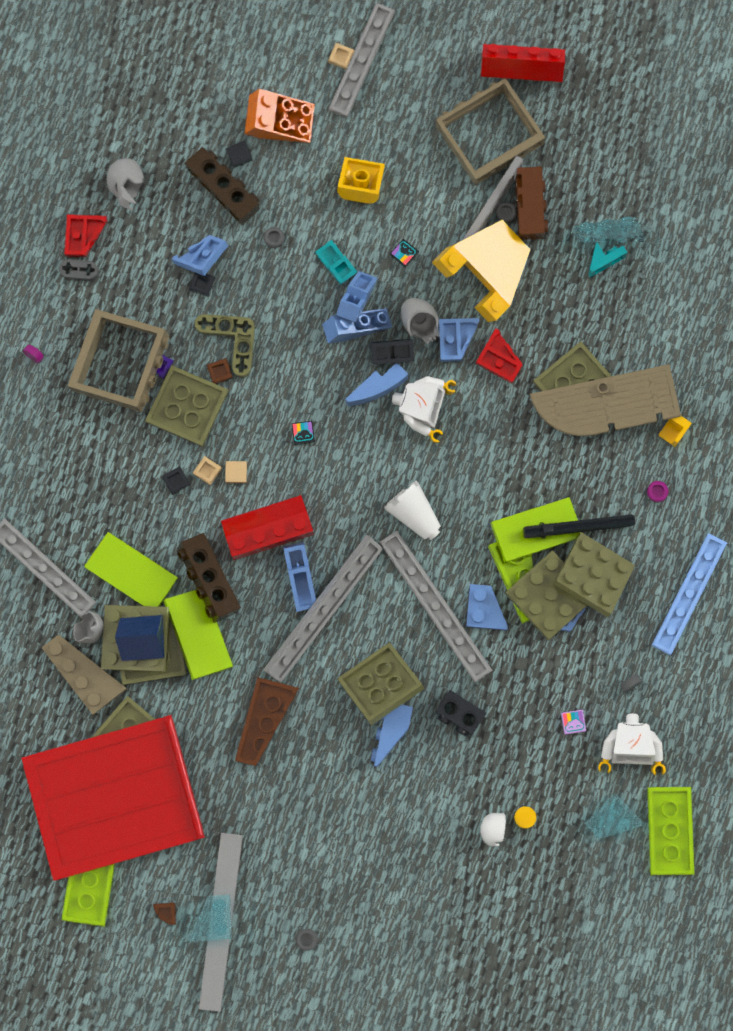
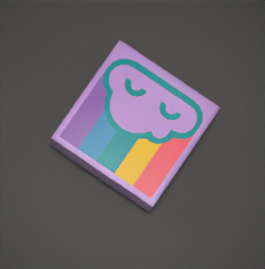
[561,710,586,735]

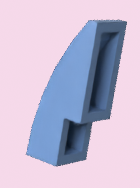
[336,271,378,322]
[345,363,408,406]
[283,542,316,612]

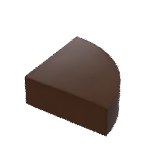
[153,903,176,925]

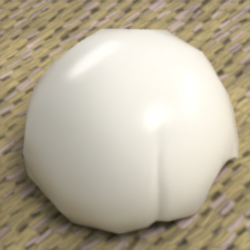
[480,813,506,846]

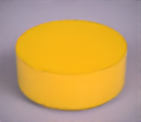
[514,806,536,829]

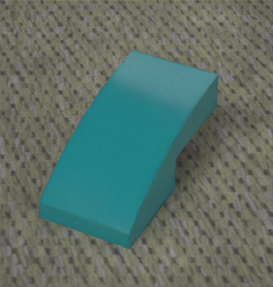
[314,240,357,285]

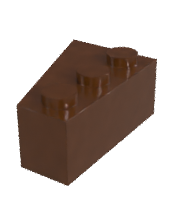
[515,166,548,240]

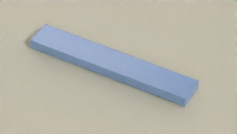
[651,533,727,656]

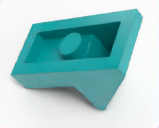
[588,242,628,278]

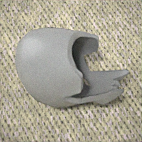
[106,158,144,210]
[401,298,440,345]

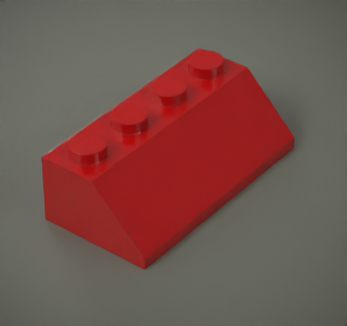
[481,44,565,82]
[221,495,314,561]

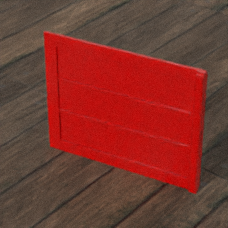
[21,715,205,881]

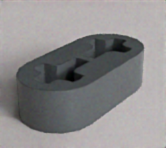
[59,259,99,281]

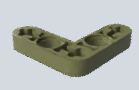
[195,314,255,378]

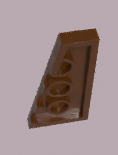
[235,677,299,766]

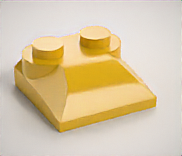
[337,157,385,204]

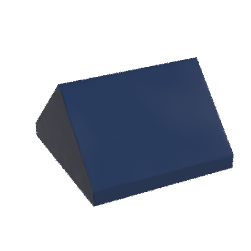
[115,615,165,661]

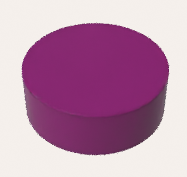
[23,344,44,364]
[647,481,669,503]

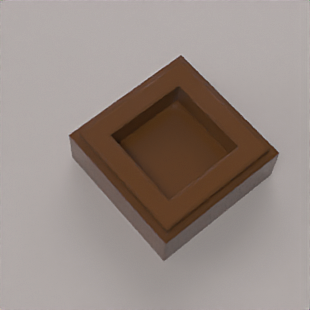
[207,358,233,384]

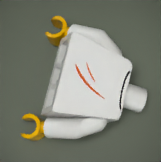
[392,376,456,443]
[598,713,666,775]

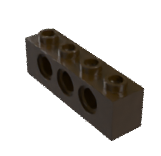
[185,147,260,225]
[177,533,241,623]

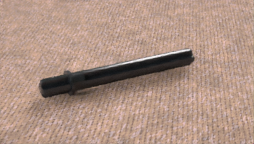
[523,514,635,539]

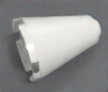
[384,480,441,540]

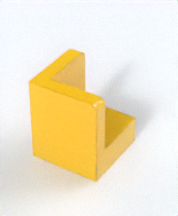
[659,416,692,447]

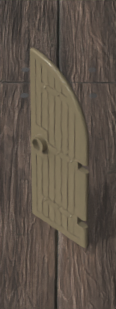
[530,364,681,436]

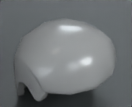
[73,611,104,644]

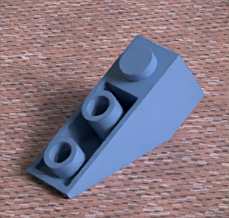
[322,308,392,344]
[371,705,413,767]

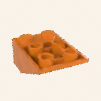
[245,89,315,143]

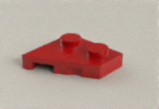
[64,215,108,257]
[476,328,523,384]

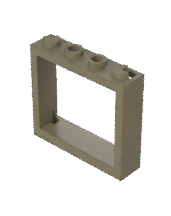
[436,78,545,186]
[68,309,170,412]

